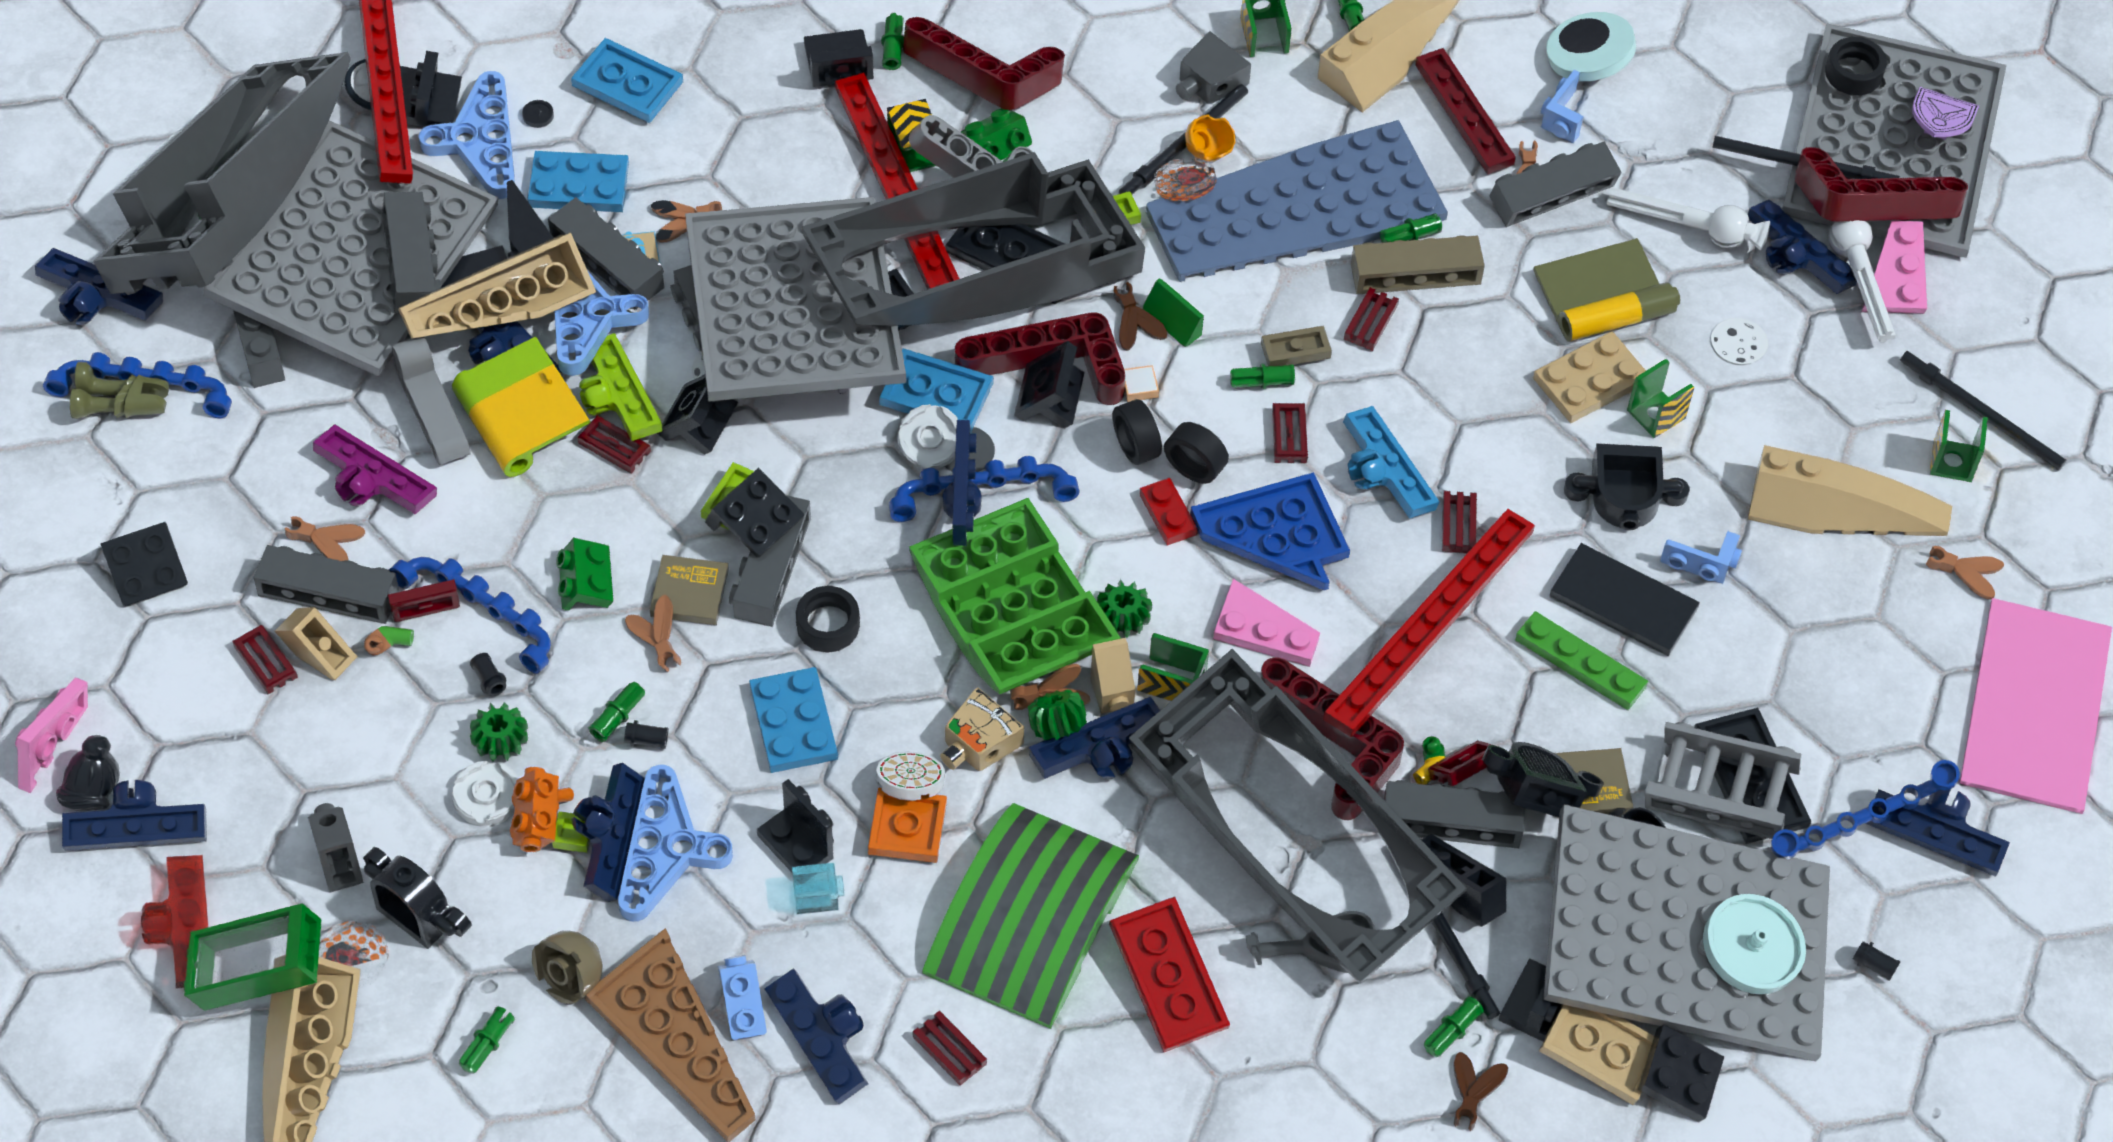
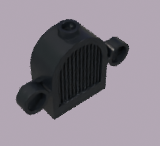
[1564,443,1690,530]
[1482,742,1604,817]
[363,847,472,949]

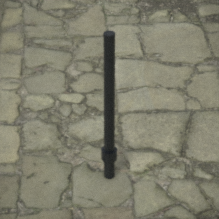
[1119,84,1248,195]
[1712,136,1900,179]
[1900,350,2067,470]
[1432,913,1500,1020]

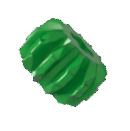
[1097,579,1152,638]
[1028,689,1087,740]
[470,702,528,762]

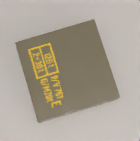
[650,555,729,625]
[1555,748,1634,814]

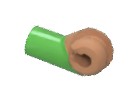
[364,626,414,655]

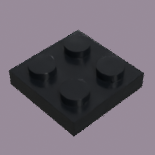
[1638,1024,1724,1122]

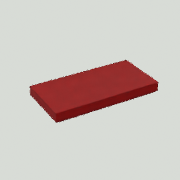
[1109,896,1230,1052]

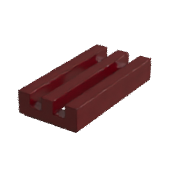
[1344,287,1399,351]
[1272,403,1308,463]
[578,415,651,474]
[1442,490,1477,553]
[388,579,460,622]
[232,625,298,694]
[1428,740,1492,786]
[913,1010,987,1086]

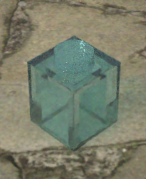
[792,863,845,914]

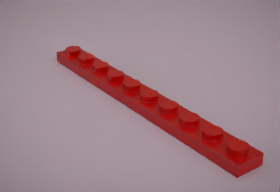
[359,0,413,184]
[835,73,960,290]
[1323,509,1535,738]

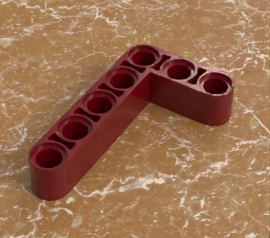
[903,17,1065,110]
[1794,147,1968,222]
[955,312,1125,405]
[1260,657,1404,820]

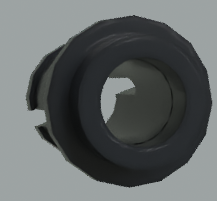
[470,652,507,696]
[624,720,669,749]
[1852,941,1901,981]

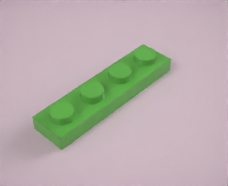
[1515,611,1648,711]

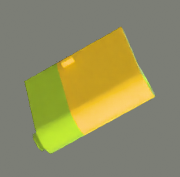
[452,336,590,477]

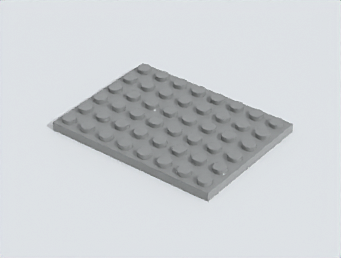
[1782,23,2006,258]
[203,120,498,377]
[685,197,906,401]
[1543,805,1830,1061]

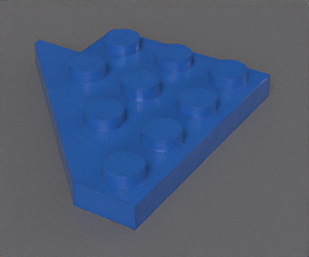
[1190,472,1350,590]

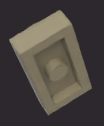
[1261,325,1332,366]

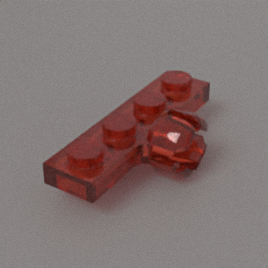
[141,855,208,988]

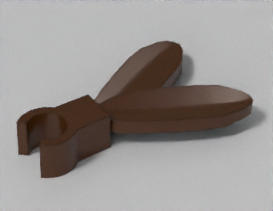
[1114,282,1167,351]
[1453,1052,1508,1131]

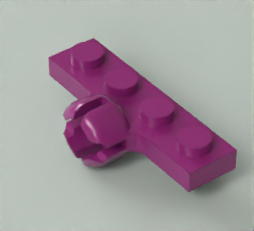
[313,424,437,514]

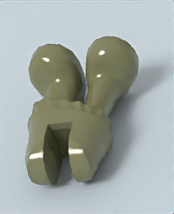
[70,362,169,419]

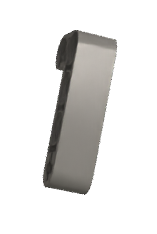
[909,115,1033,178]
[392,337,471,465]

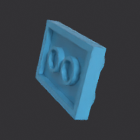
[571,38,683,123]
[528,151,629,212]
[879,348,994,433]
[749,667,838,773]

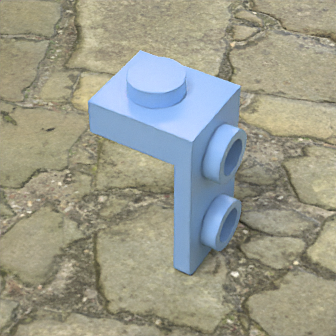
[1541,70,1583,143]
[1660,531,1742,584]
[718,955,767,1040]

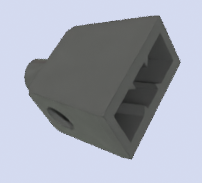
[1176,31,1251,104]
[308,803,364,893]

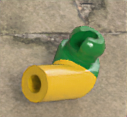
[1413,736,1446,785]

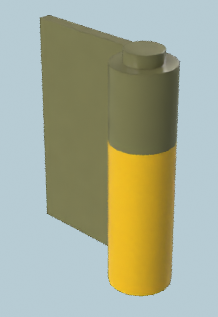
[1533,238,1680,342]

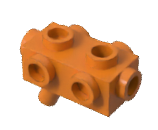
[510,767,574,852]

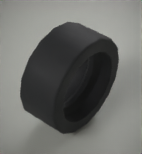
[1825,36,1887,96]
[1112,399,1162,465]
[1164,422,1229,484]
[795,585,860,653]

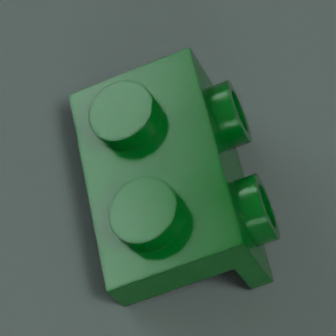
[960,108,1032,160]
[556,537,613,611]

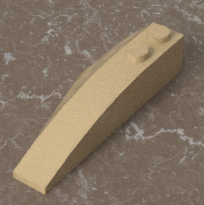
[1317,0,1460,113]
[398,233,596,339]
[1748,445,1952,536]
[262,956,361,1142]

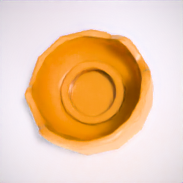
[1185,114,1236,162]

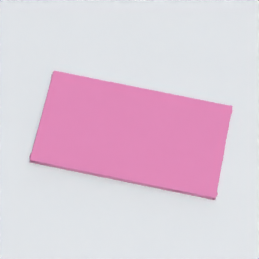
[1959,598,2112,814]

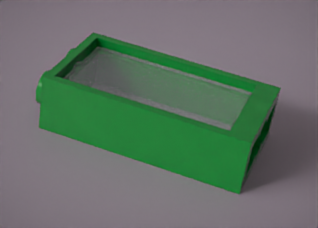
[184,903,321,1011]

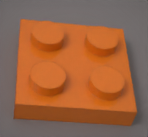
[868,788,947,863]

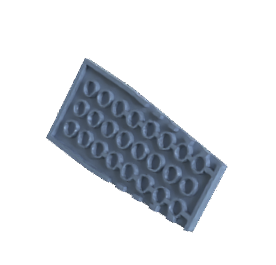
[1146,120,1448,282]

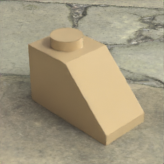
[274,607,358,680]
[1090,638,1135,714]

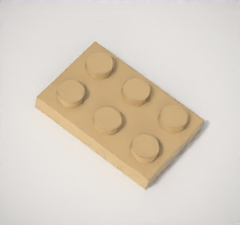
[1533,331,1646,423]
[1539,1004,1654,1105]

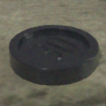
[522,100,554,128]

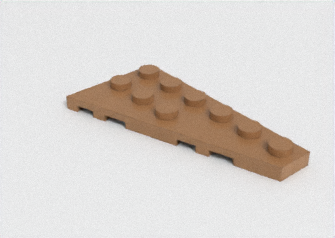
[585,928,756,1142]

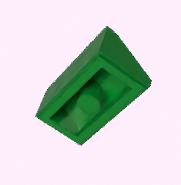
[1143,278,1204,347]

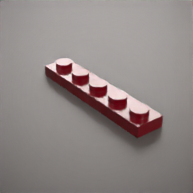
[1415,48,1516,175]

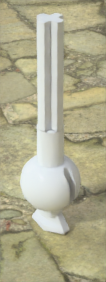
[1607,187,1770,251]
[1828,220,1896,343]

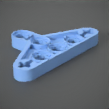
[419,71,515,199]
[554,270,649,376]
[618,765,733,922]

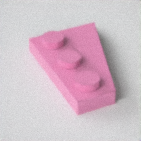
[1861,221,1927,314]
[1213,579,1320,667]
[15,677,88,793]

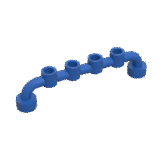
[43,352,232,418]
[888,456,1080,522]
[389,557,551,674]
[1771,760,1960,860]

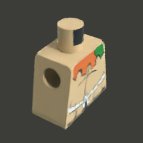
[940,687,1024,771]

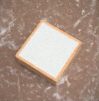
[1124,365,1159,402]

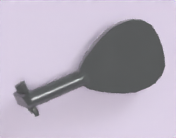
[1245,911,1376,973]

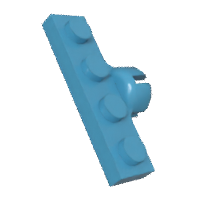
[1343,406,1440,519]

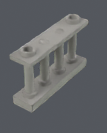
[1645,722,1802,839]

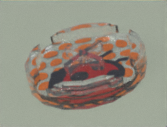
[1154,158,1217,201]
[319,921,389,989]

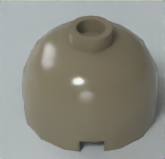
[532,930,603,1004]

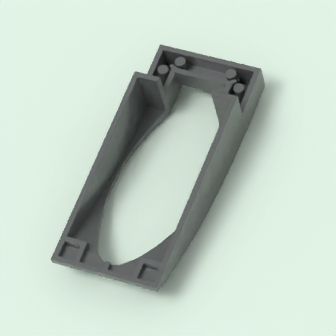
[93,52,351,295]
[801,152,1145,325]
[1129,648,1467,984]

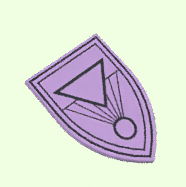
[1912,87,1979,140]

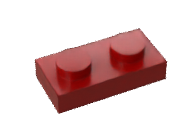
[1140,478,1197,546]

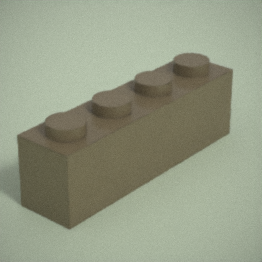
[1351,235,1485,294]

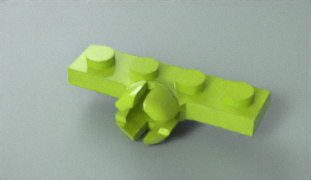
[579,333,662,441]

